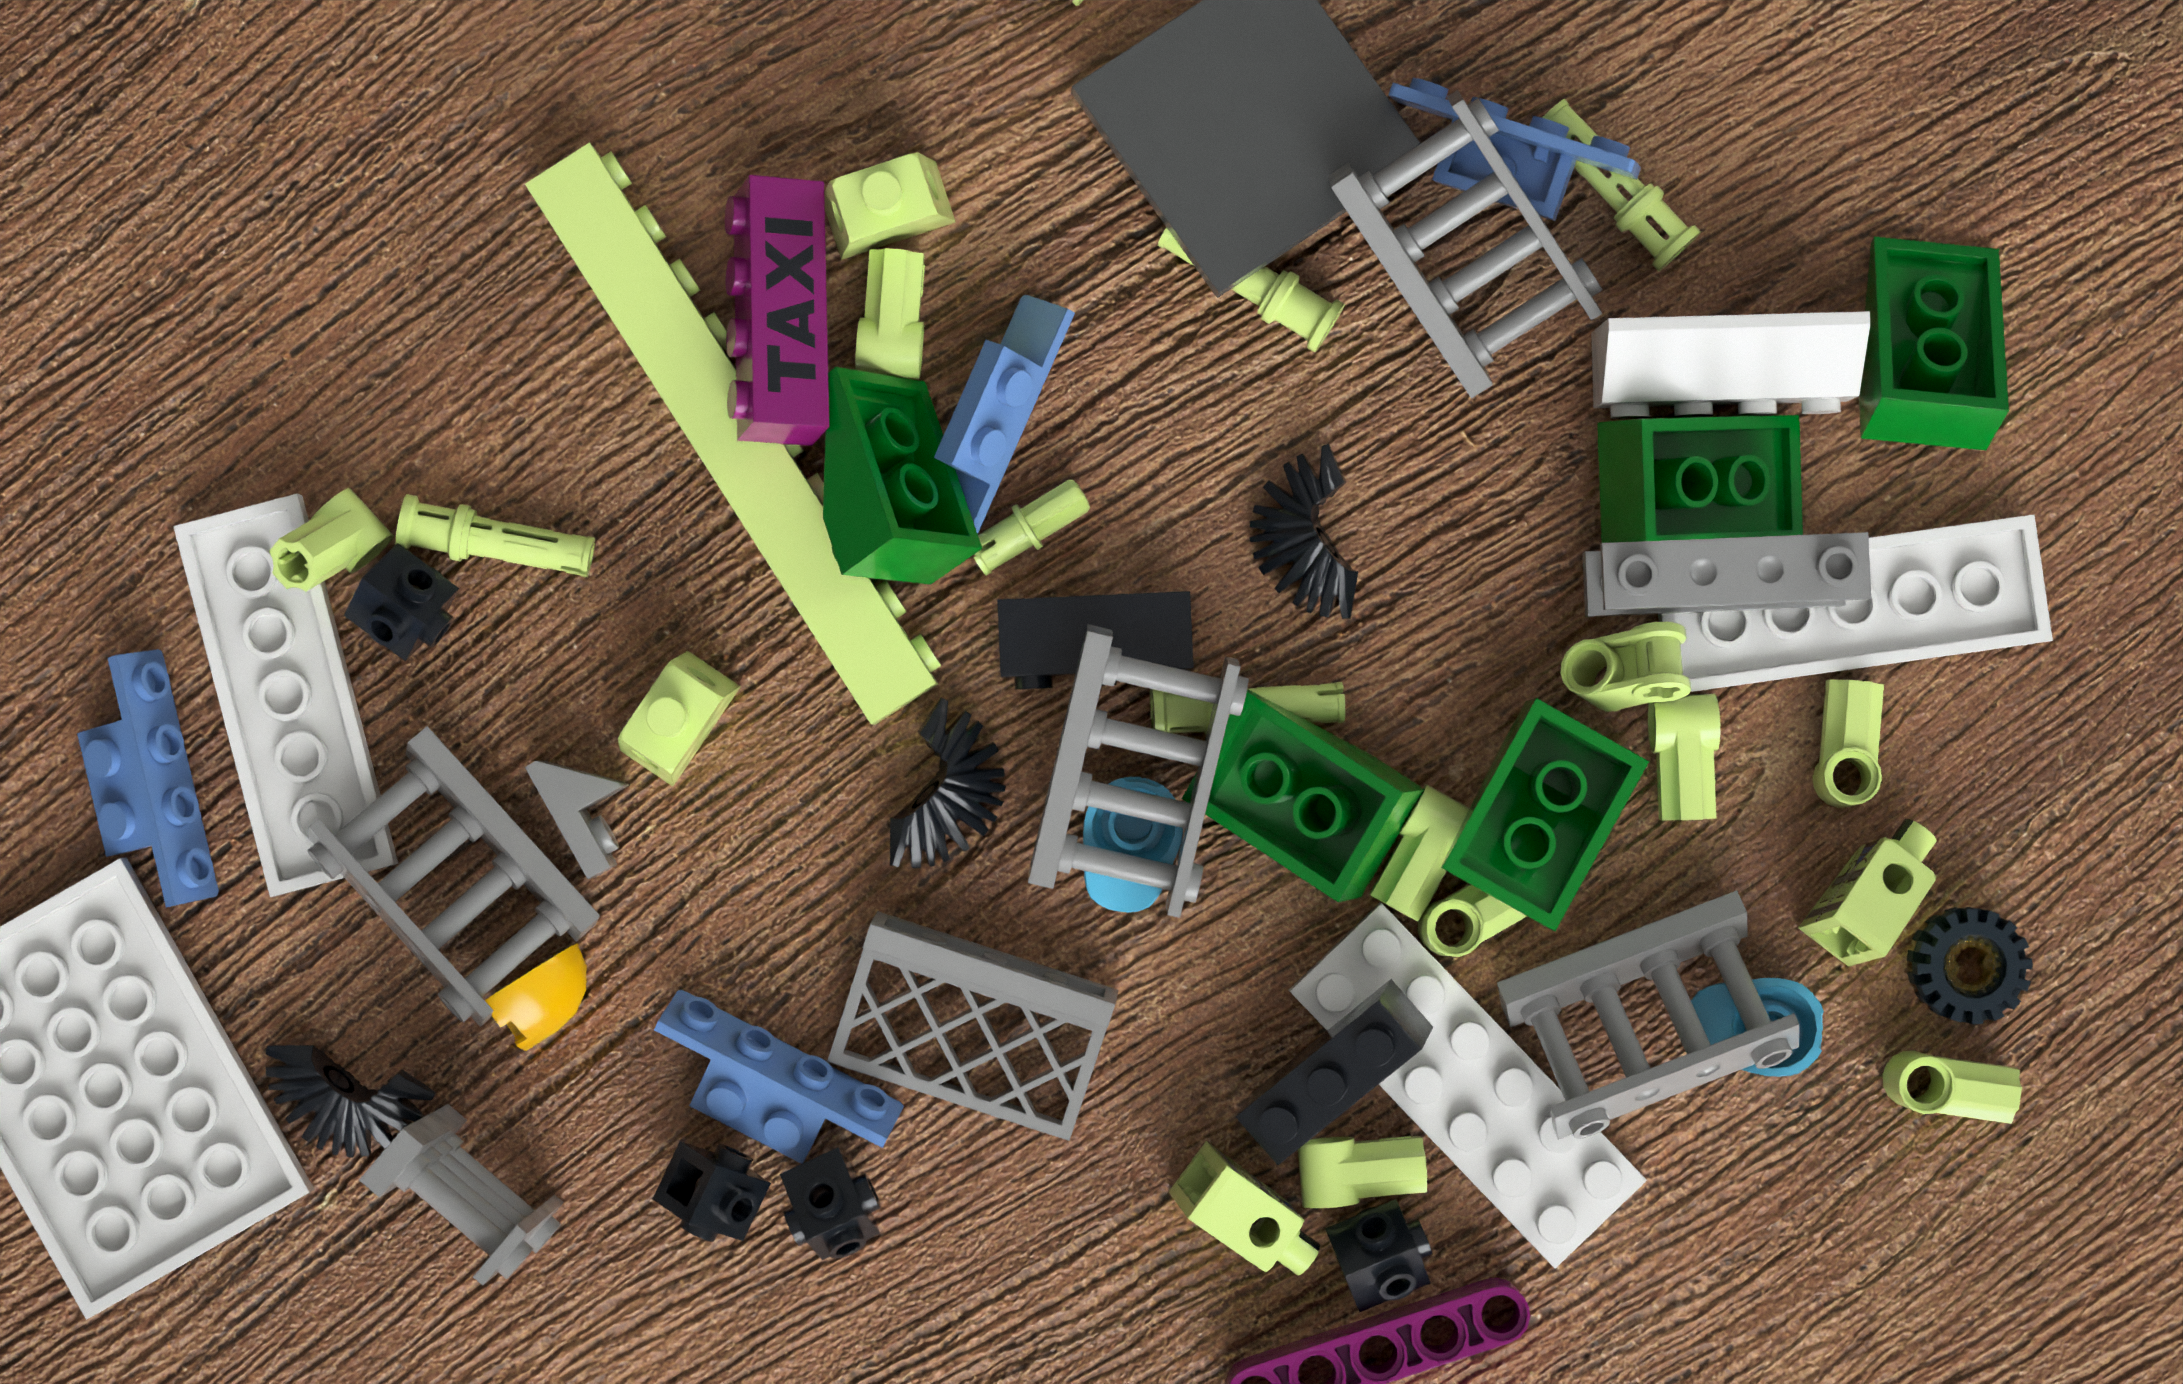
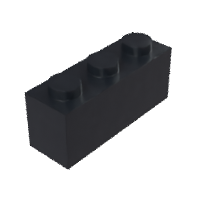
[997,591,1194,690]
[1235,979,1433,1165]

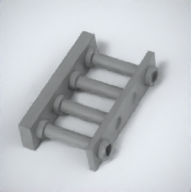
[1328,90,1603,399]
[1582,532,1871,617]
[1028,624,1249,918]
[307,726,600,1027]
[1497,891,1799,1140]
[359,1104,564,1285]

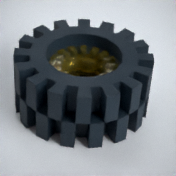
[1906,907,2033,1024]

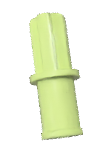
[974,480,1090,576]

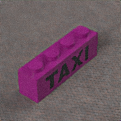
[724,175,829,446]

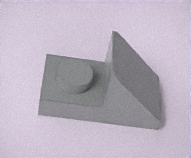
[525,761,630,879]

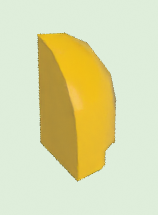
[484,943,587,1051]

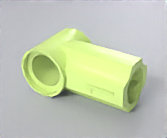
[855,248,925,379]
[269,488,394,592]
[1813,679,1884,808]
[1648,694,1720,821]
[1369,784,1470,922]
[1417,884,1527,957]
[1883,1050,2022,1124]
[1298,1136,1427,1208]

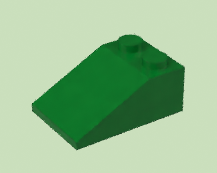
[1859,236,2009,450]
[823,367,982,585]
[1597,415,1803,543]
[1181,689,1425,902]
[1441,698,1649,931]

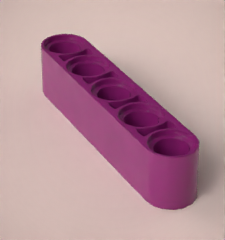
[1225,1277,1530,1384]

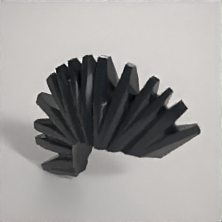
[1249,444,1358,619]
[890,697,1006,868]
[266,1045,436,1158]

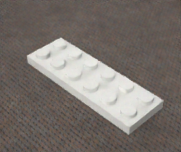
[173,494,398,897]
[1658,514,2053,692]
[1289,902,1647,1268]

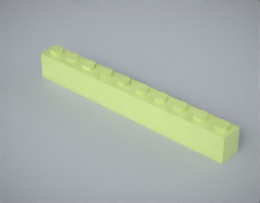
[525,142,941,725]

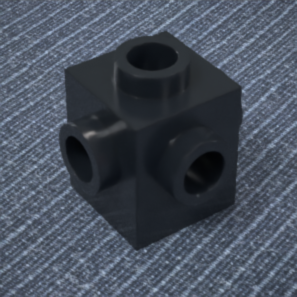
[344,543,459,661]
[652,1141,771,1242]
[780,1147,881,1260]
[1325,1199,1433,1313]

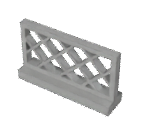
[827,911,1118,1141]

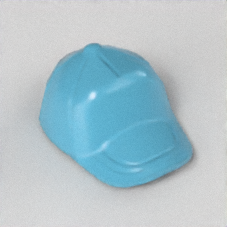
[1083,777,1183,913]
[1691,978,1824,1077]

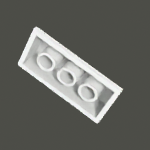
[1591,311,1870,419]

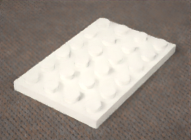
[0,857,315,1320]

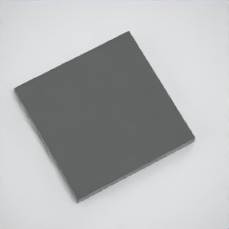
[1071,0,1421,298]

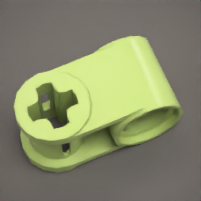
[1560,622,1691,712]

